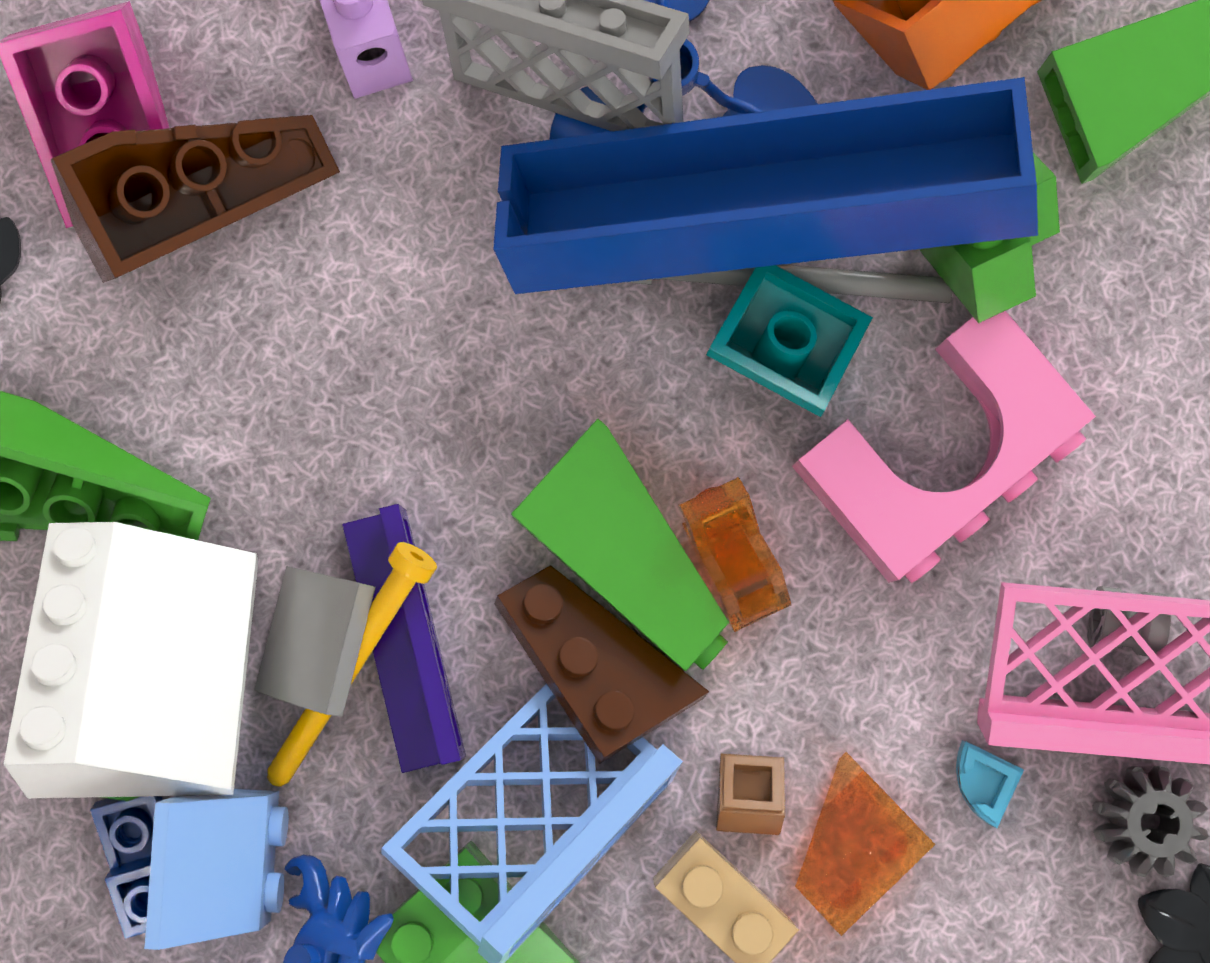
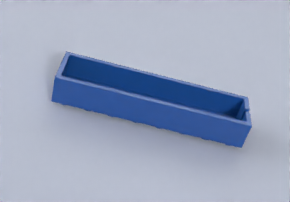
[493,77,1038,294]

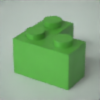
[920,152,1060,323]

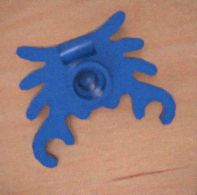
[283,855,394,963]

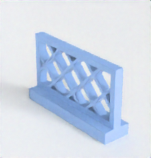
[381,684,683,963]

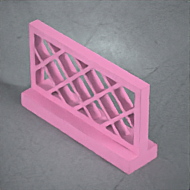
[977,582,1210,765]

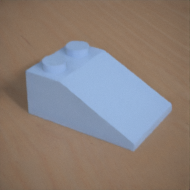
[144,789,289,950]

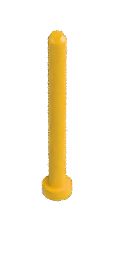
[267,542,437,787]

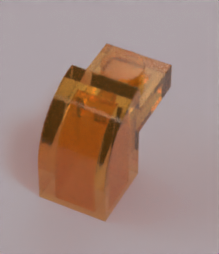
[679,477,792,632]

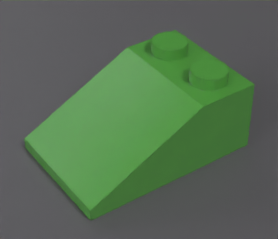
[376,841,580,963]

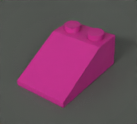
[0,1,169,228]

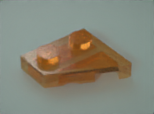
[795,752,936,936]

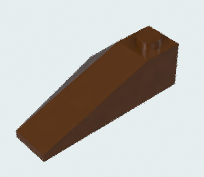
[51,115,340,283]

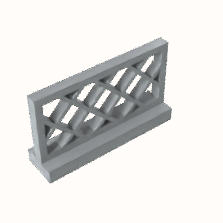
[422,0,690,131]

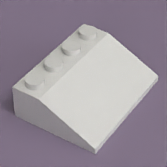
[4,522,258,799]

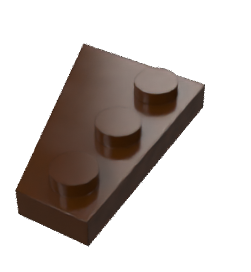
[494,565,709,764]

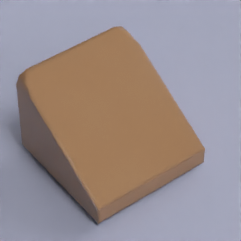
[716,753,785,835]

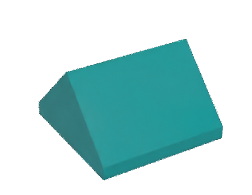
[706,265,873,417]

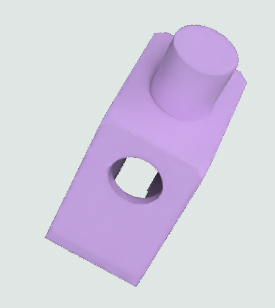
[320,0,413,99]

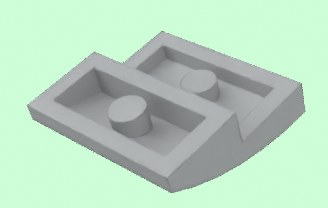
[254,566,376,717]

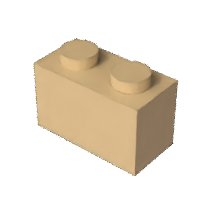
[653,831,799,963]

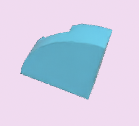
[956,740,1024,828]

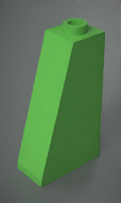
[1037,0,1210,184]
[511,419,729,671]

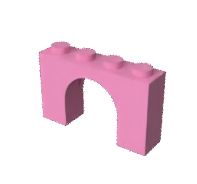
[792,311,1096,583]

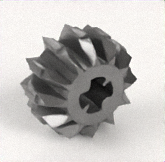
[1092,766,1210,877]

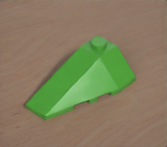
[0,391,211,541]

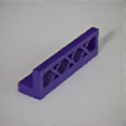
[342,504,466,773]

